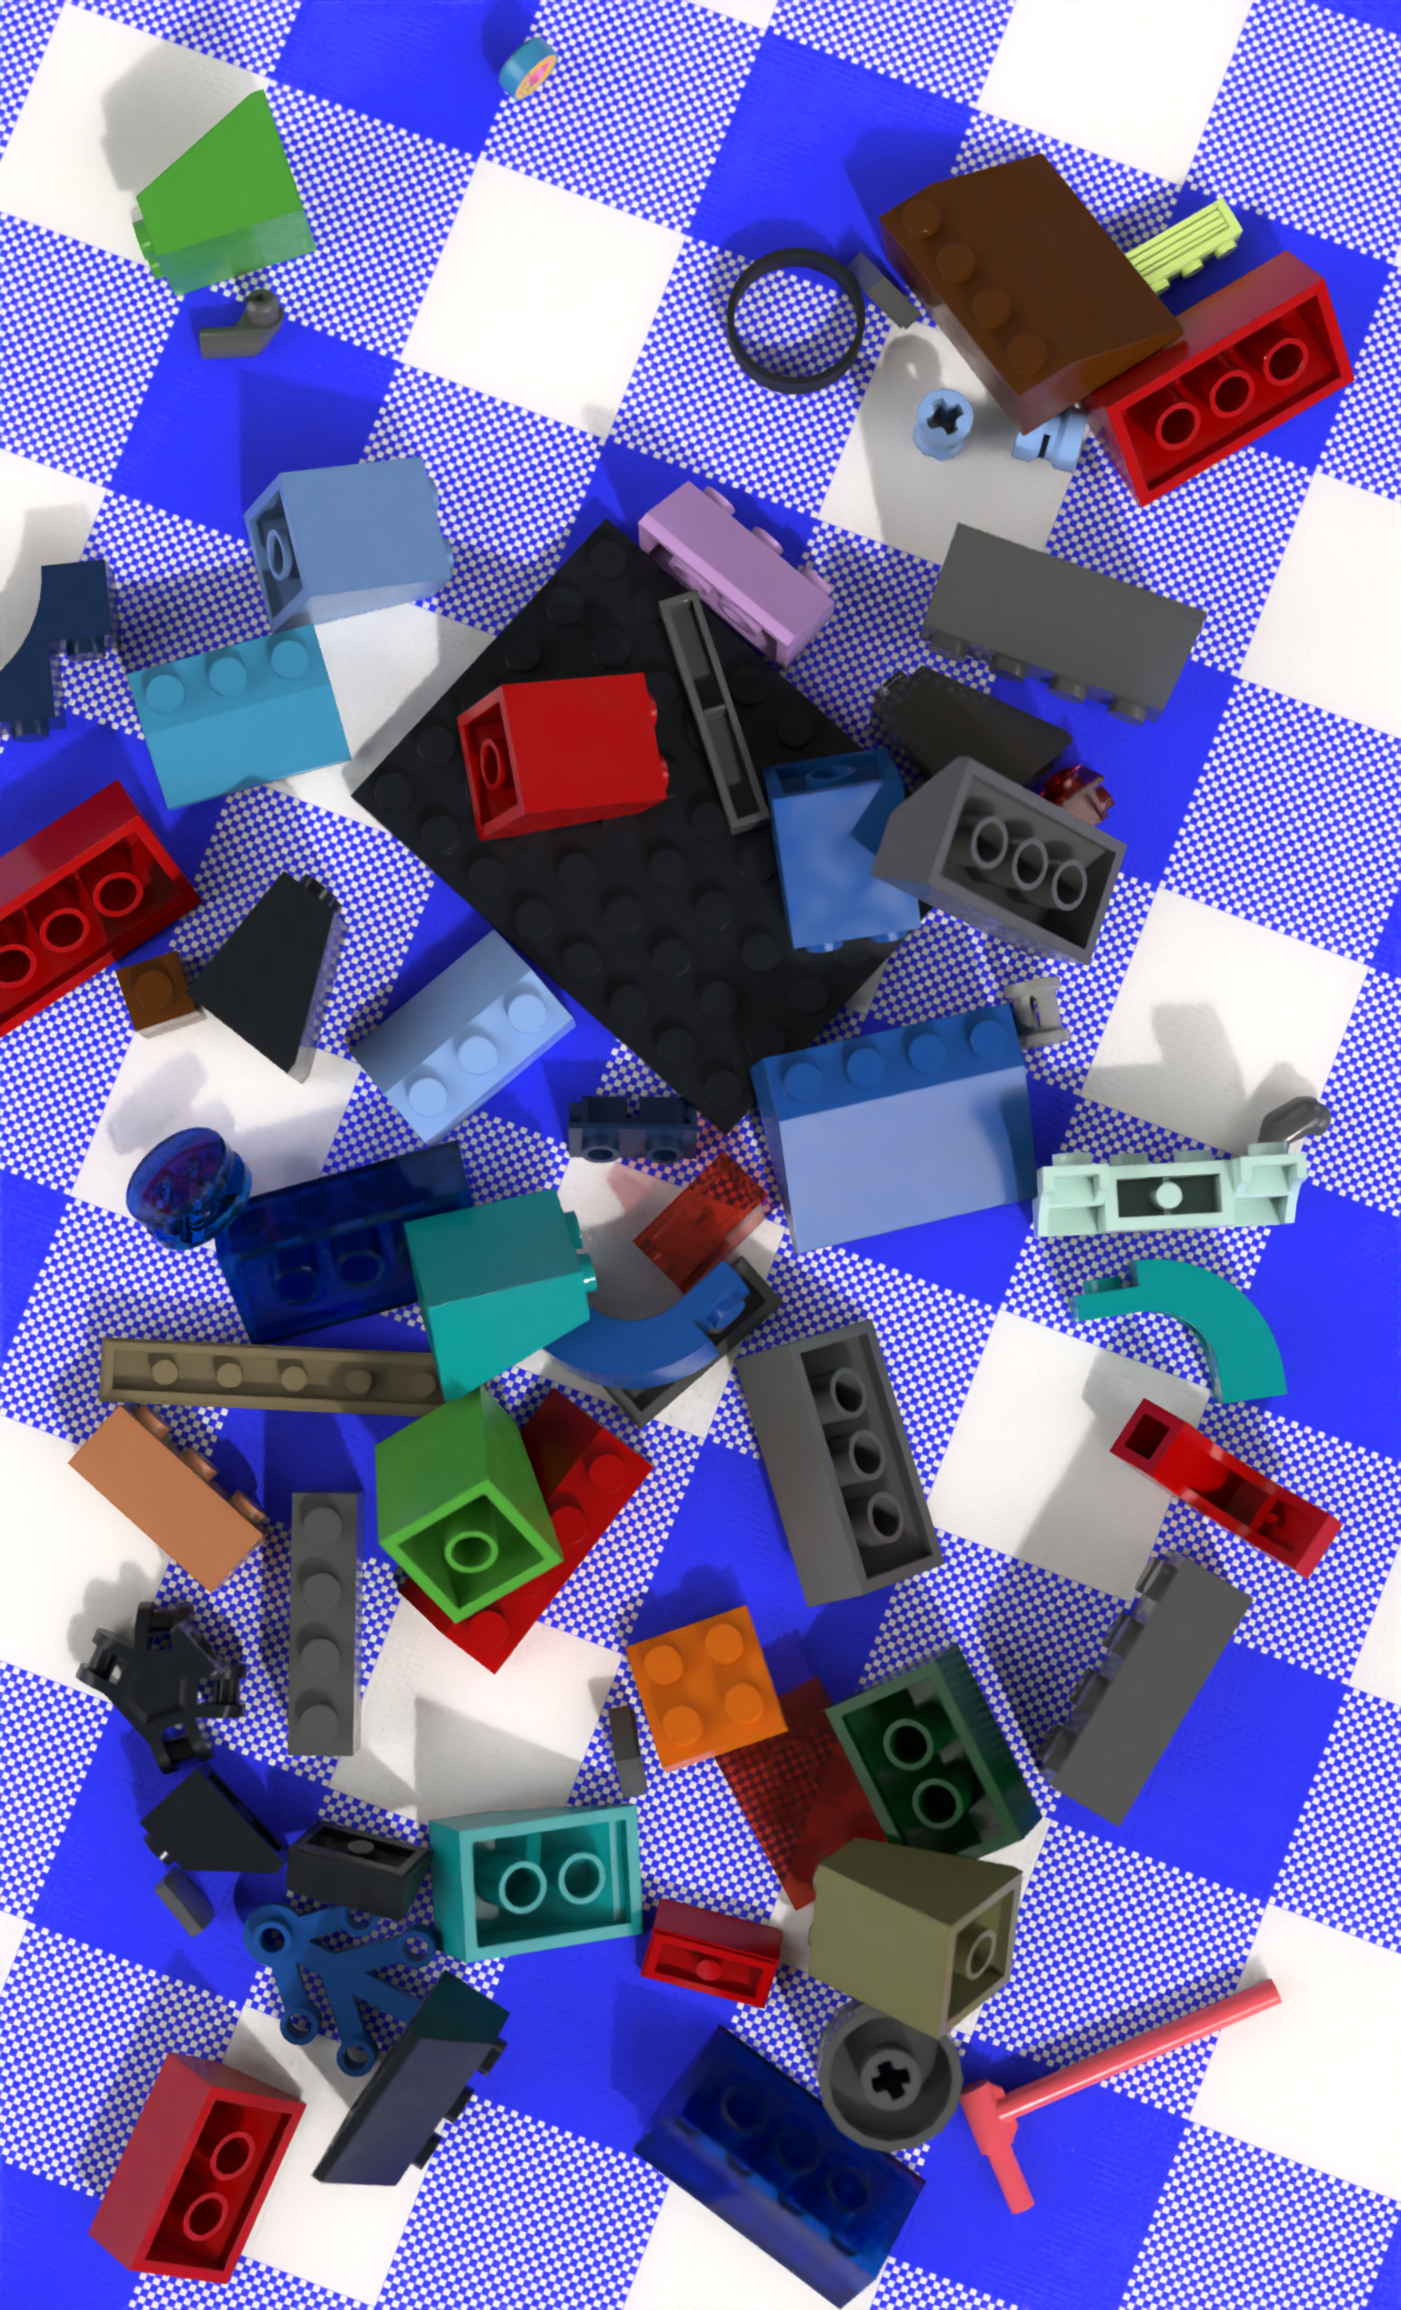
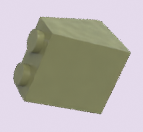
[808,1837,1023,2040]

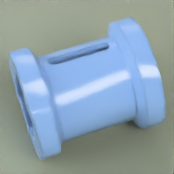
[913,388,974,461]

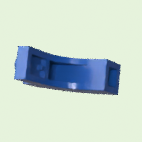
[542,1260,750,1389]

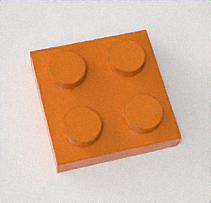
[625,1605,789,1773]

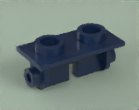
[568,1096,697,1164]

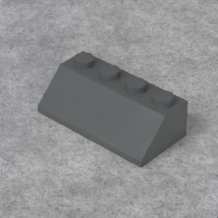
[871,756,1127,966]
[734,1319,945,1608]

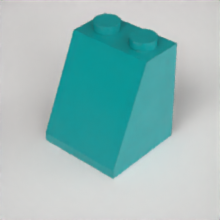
[404,1188,597,1402]

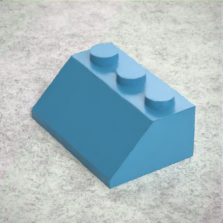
[127,623,352,811]

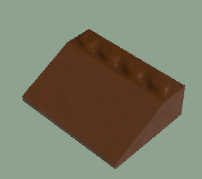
[878,153,1184,437]

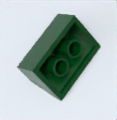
[825,1642,1043,1859]

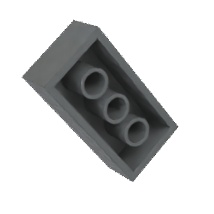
[1036,1550,1254,1827]

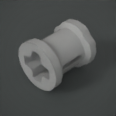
[1003,976,1071,1050]

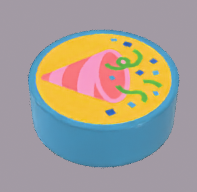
[498,37,559,101]

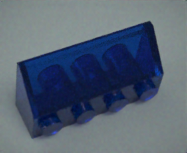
[211,1140,478,1345]
[632,2024,926,2310]

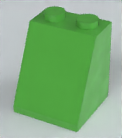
[132,89,317,297]
[375,1385,563,1624]

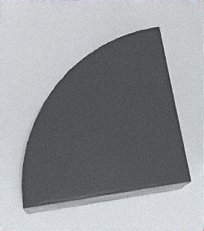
[846,251,921,330]
[608,1705,648,1798]

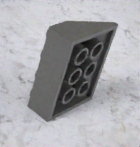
[919,522,1207,726]

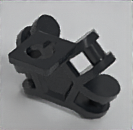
[75,1601,248,1775]

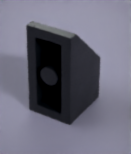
[139,1761,288,1873]

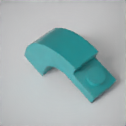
[1069,1259,1288,1404]

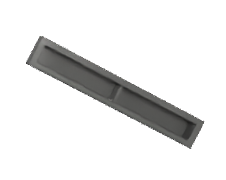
[659,589,771,835]

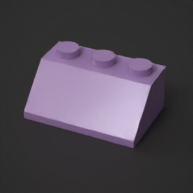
[638,481,835,672]

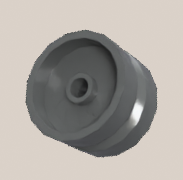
[815,1998,963,2153]

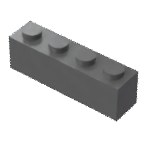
[287,1490,365,1756]

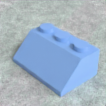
[349,929,576,1148]

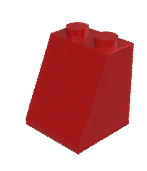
[457,673,669,841]

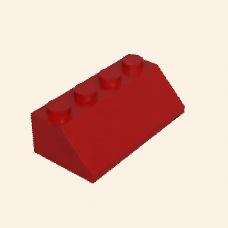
[1080,250,1355,508]
[0,779,203,1038]
[398,1387,655,1675]

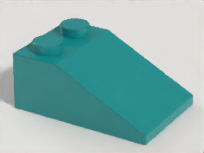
[429,1803,644,1963]

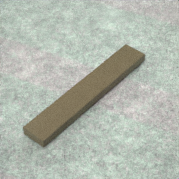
[99,1337,487,1417]

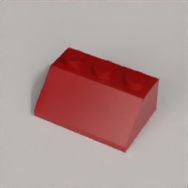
[88,2052,307,2284]

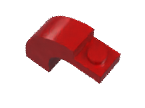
[1109,1398,1343,1579]

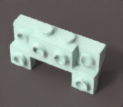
[1032,1142,1308,1238]

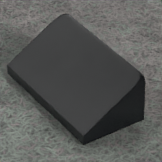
[286,1820,434,1921]

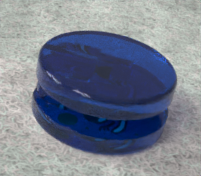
[126,1127,252,1251]

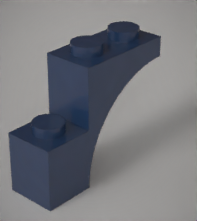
[0,559,122,742]

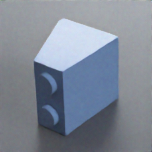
[243,456,454,634]

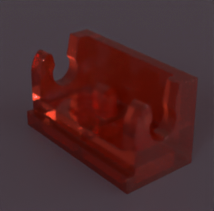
[632,1151,776,1295]

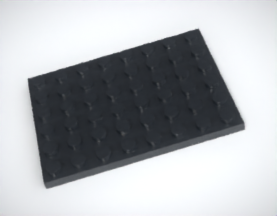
[351,519,934,1137]

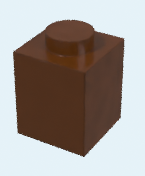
[115,950,207,1039]

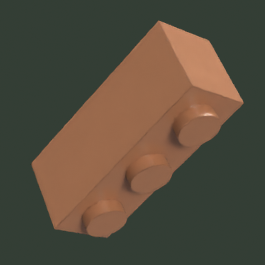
[67,1404,271,1593]

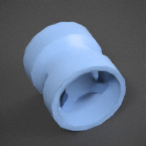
[1011,407,1089,473]

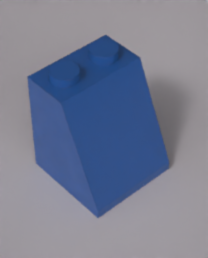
[761,747,922,953]

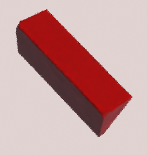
[640,1899,783,2009]

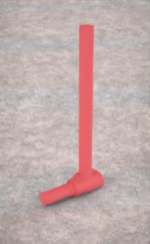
[959,1979,1282,2214]

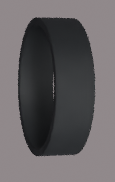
[727,248,865,395]

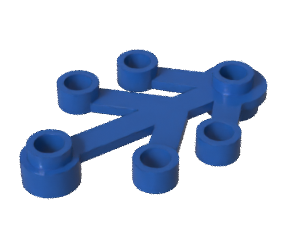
[243,1902,438,2077]

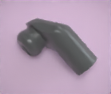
[199,289,284,360]
[1257,1096,1331,1153]

